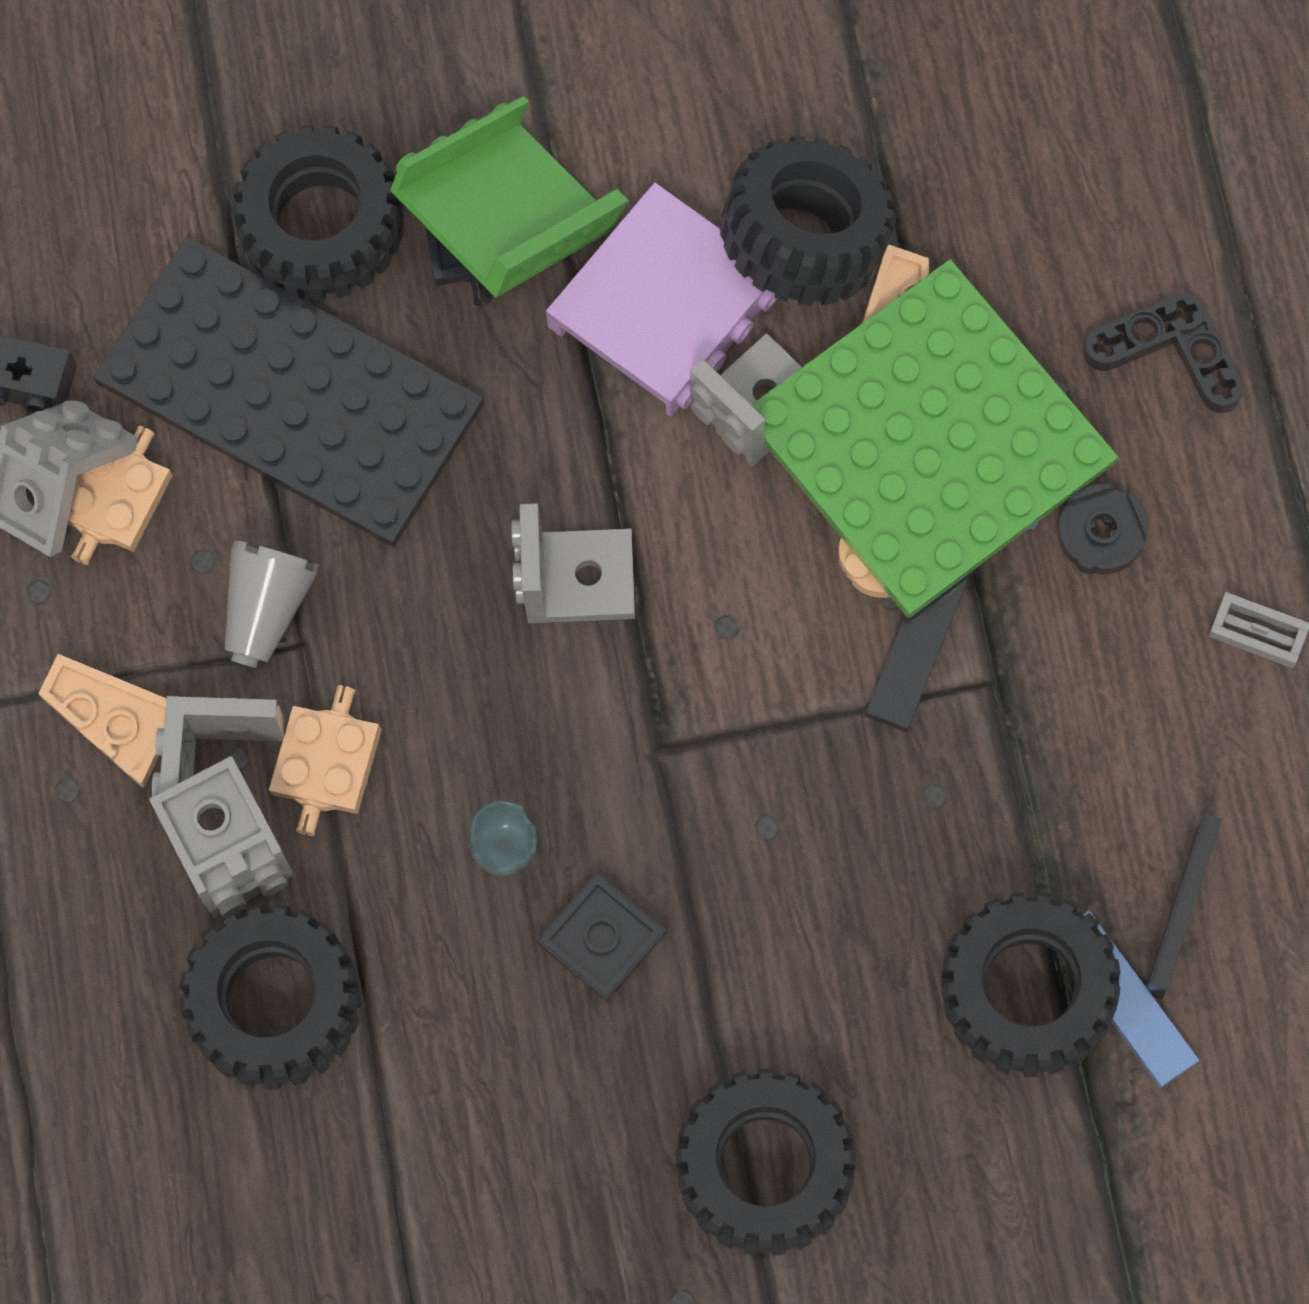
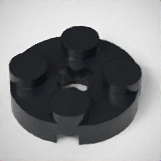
[1057,484,1148,574]

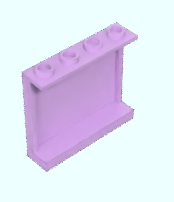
[546,182,777,417]

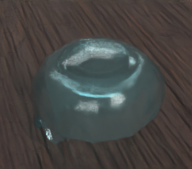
[468,800,537,876]

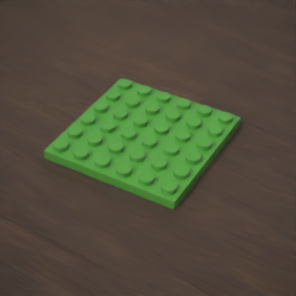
[751,259,1119,619]

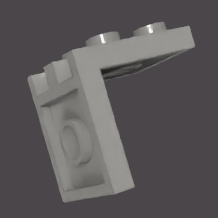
[690,333,802,467]
[0,400,138,557]
[512,504,635,623]
[152,696,287,797]
[149,756,294,919]

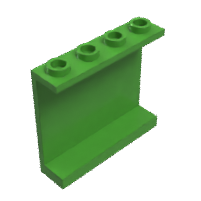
[390,96,629,298]

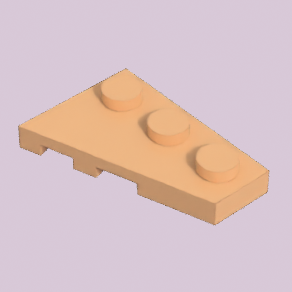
[38,654,167,789]

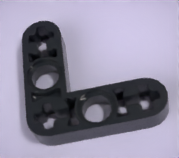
[1084,293,1243,413]

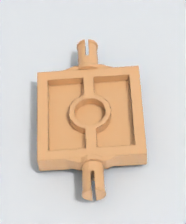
[67,426,173,565]
[269,685,382,836]

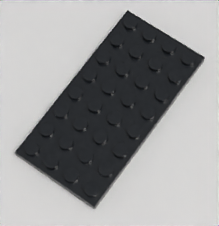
[93,236,485,548]

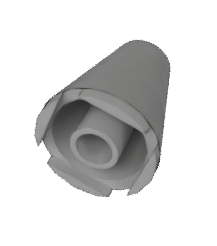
[224,540,319,668]

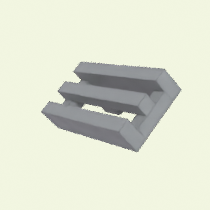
[1208,592,1309,668]

